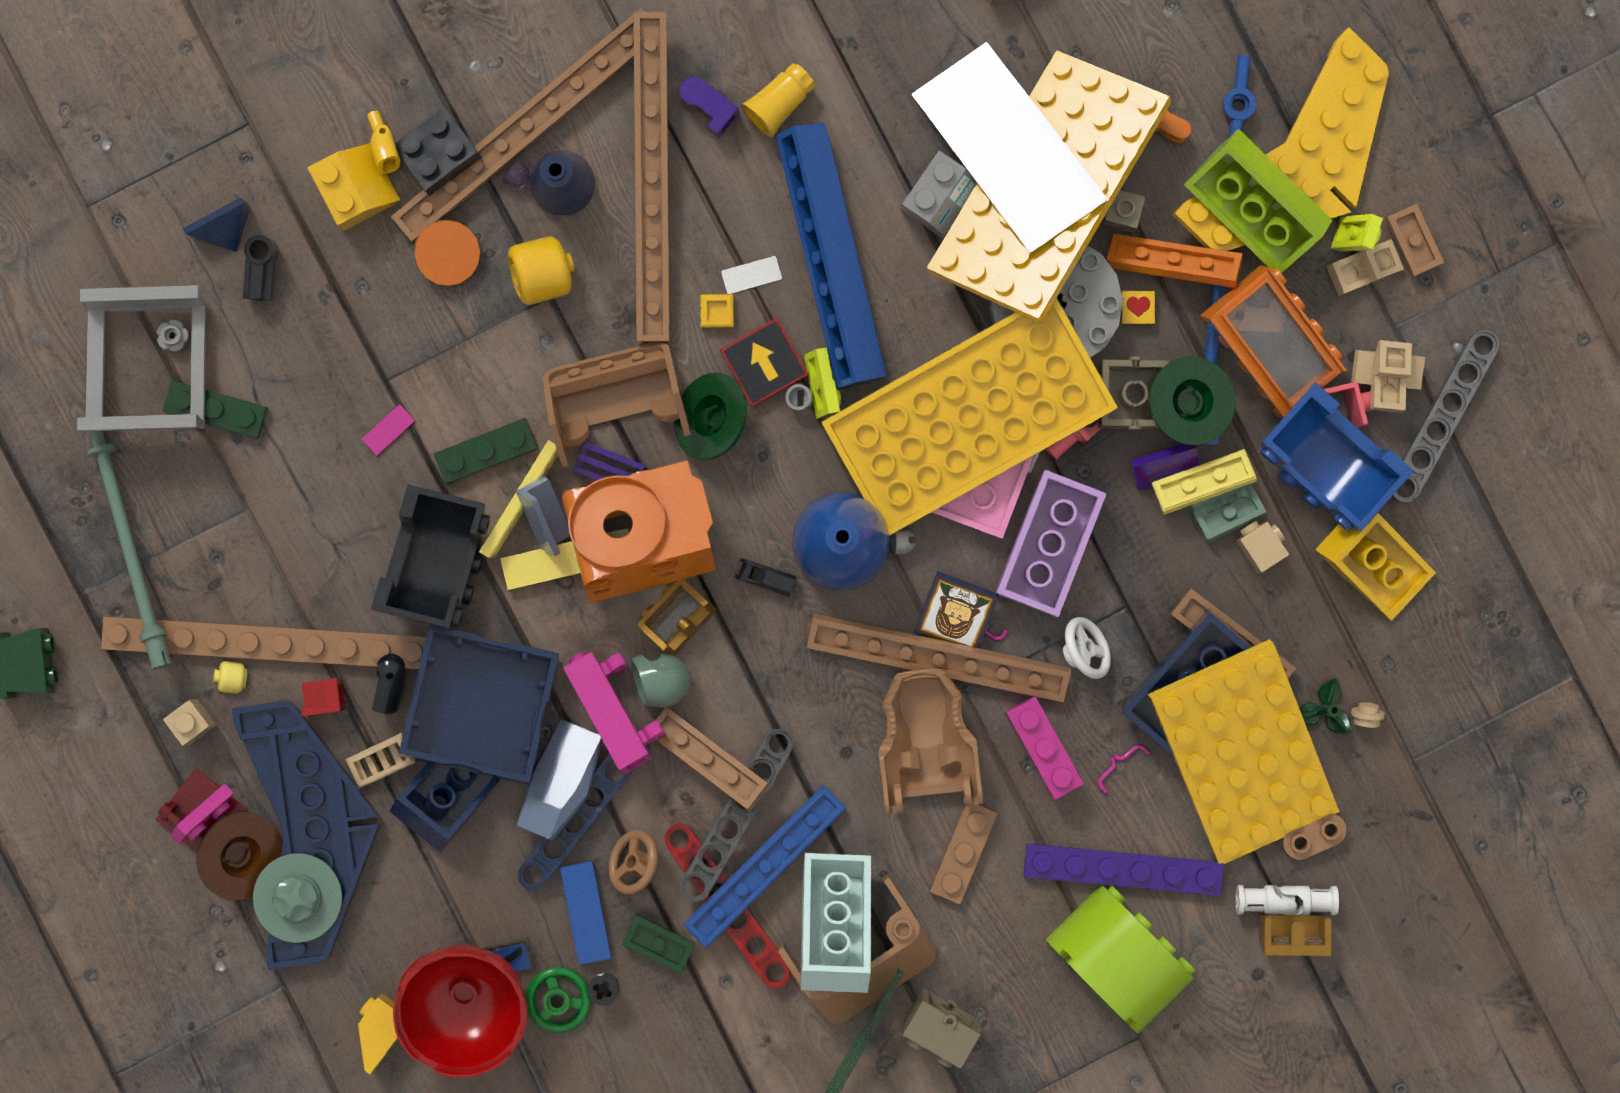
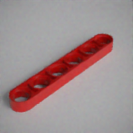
[664,824,790,988]

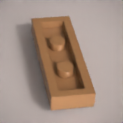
[929,804,998,904]

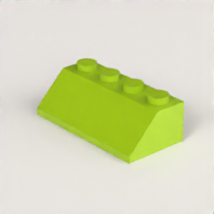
[1184,128,1333,273]

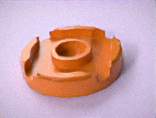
[414,219,480,286]

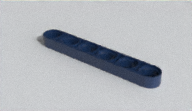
[518,743,650,890]

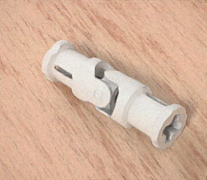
[1235,885,1339,916]

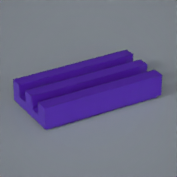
[572,441,646,481]

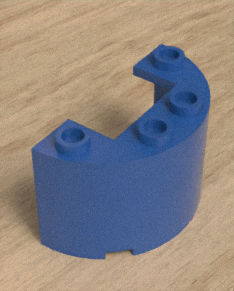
[1260,382,1414,531]

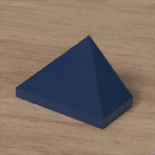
[183,197,250,252]

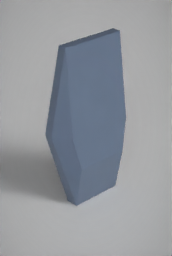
[517,719,603,841]

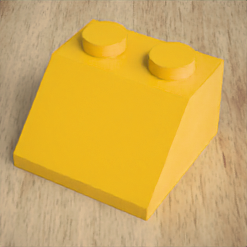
[307,143,401,231]

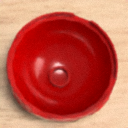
[393,944,528,1078]

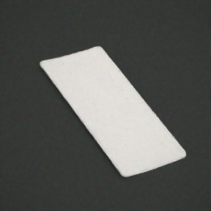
[721,256,782,294]

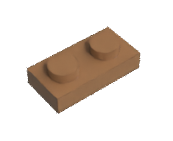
[1385,204,1444,278]

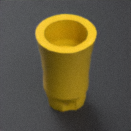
[741,63,815,138]

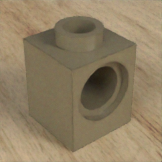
[1101,190,1145,234]

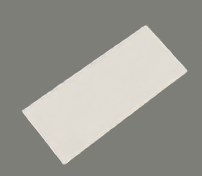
[912,43,1107,252]

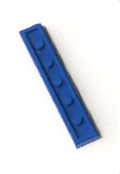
[682,785,847,948]

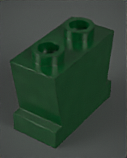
[0,628,59,699]

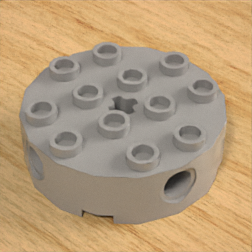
[989,245,1123,359]

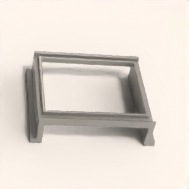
[77,285,206,433]

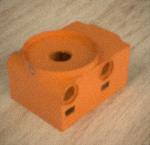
[562,460,716,604]

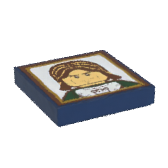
[914,571,999,648]

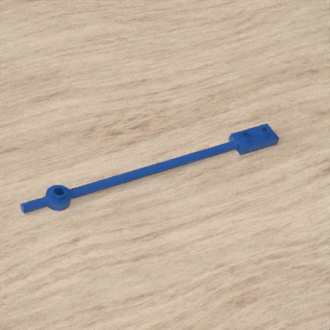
[1201,55,1256,446]

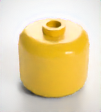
[508,236,574,305]

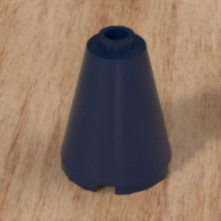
[530,150,595,215]

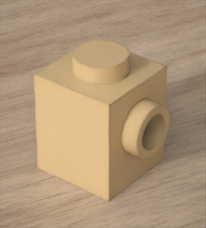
[1236,521,1289,573]

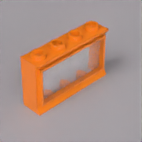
[1200,265,1346,419]

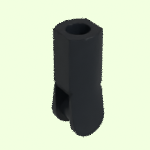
[734,558,797,597]

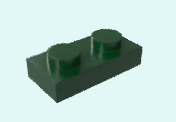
[622,914,696,973]

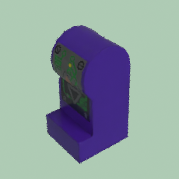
[680,77,740,138]

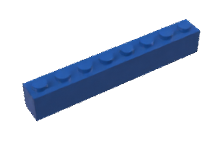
[776,123,887,389]

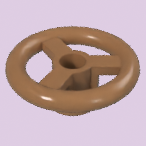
[608,830,658,895]

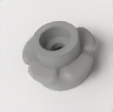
[157,320,189,352]

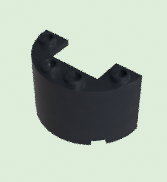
[371,484,490,630]

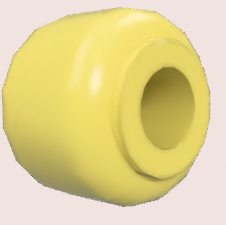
[213,661,247,694]

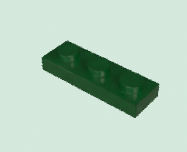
[162,380,268,439]
[433,418,538,485]

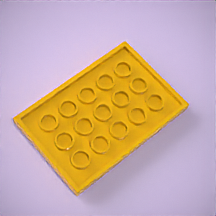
[1148,639,1339,864]

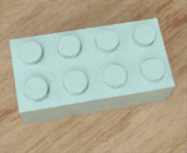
[801,853,871,993]

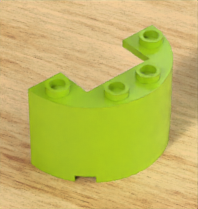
[1045,885,1196,1034]

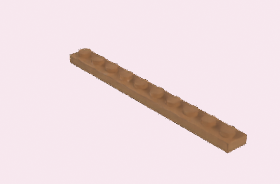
[391,8,645,243]
[633,12,669,342]
[101,617,426,669]

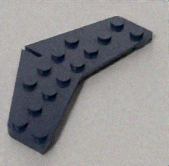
[232,701,381,970]

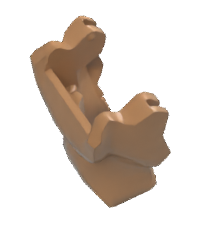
[879,669,984,814]

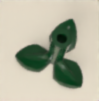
[1299,678,1352,734]

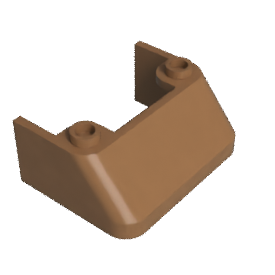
[542,342,691,468]
[777,874,936,1024]

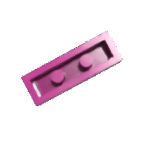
[1004,696,1084,800]

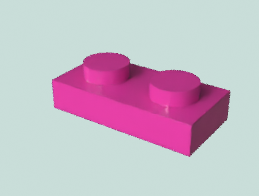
[170,783,233,845]

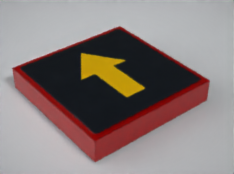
[720,318,809,407]

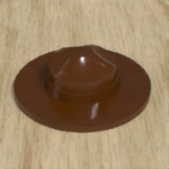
[196,812,283,900]

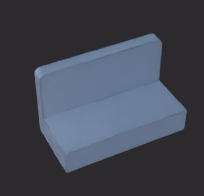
[516,476,570,556]

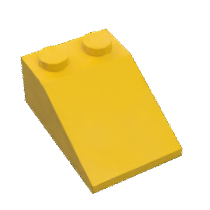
[1315,513,1436,621]

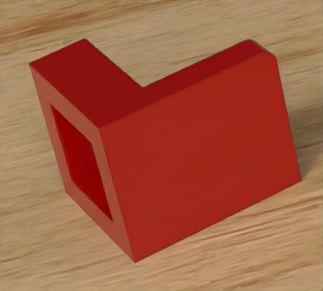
[301,678,346,716]

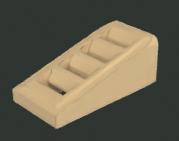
[345,732,418,789]

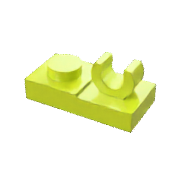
[1331,214,1383,252]
[804,348,841,419]

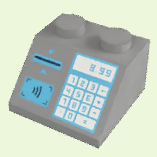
[901,150,977,239]

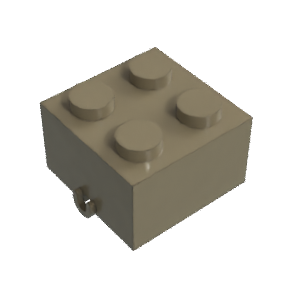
[1098,356,1169,430]
[903,987,981,1069]

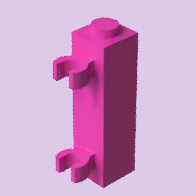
[563,652,666,775]

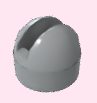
[785,384,813,411]
[891,528,916,555]

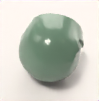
[630,653,690,708]

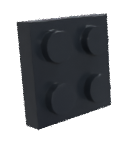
[395,107,482,196]

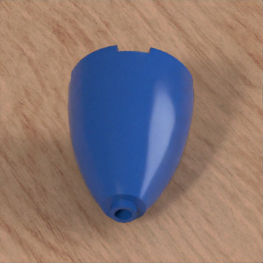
[792,492,890,591]

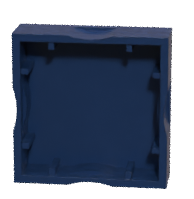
[398,625,559,785]

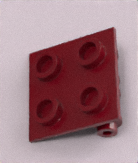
[155,768,248,853]

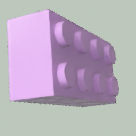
[995,470,1106,618]

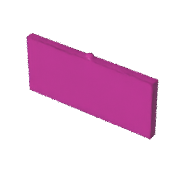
[362,404,415,456]

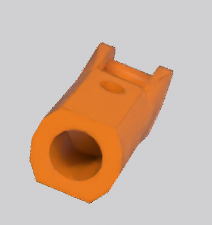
[1155,110,1191,144]

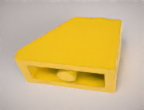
[358,993,398,1074]

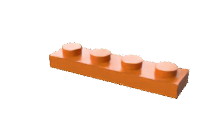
[1106,234,1243,288]

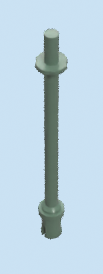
[86,431,172,670]

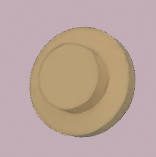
[1351,702,1385,728]

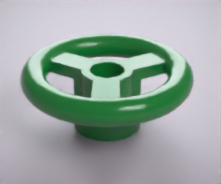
[526,967,591,1033]

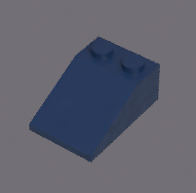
[389,763,501,853]

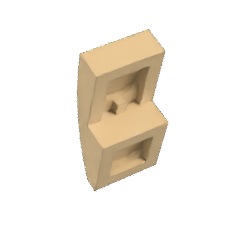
[1326,239,1404,296]
[1370,340,1412,413]

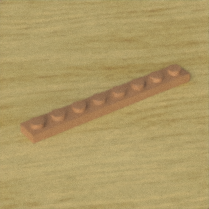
[806,613,1071,703]

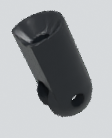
[372,654,406,714]

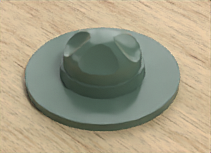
[253,853,342,943]

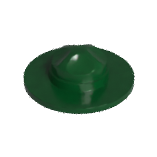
[1149,356,1236,445]
[674,373,747,460]

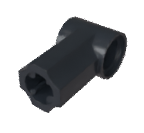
[243,235,279,301]

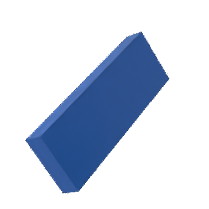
[560,860,612,965]

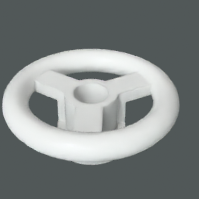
[1063,617,1111,679]

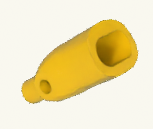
[367,111,400,174]

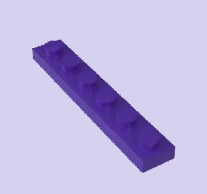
[1023,843,1224,896]

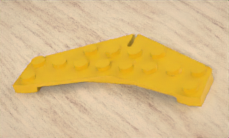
[1172,27,1389,251]

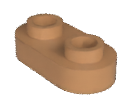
[1281,814,1346,860]

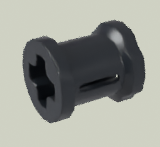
[588,972,620,1005]

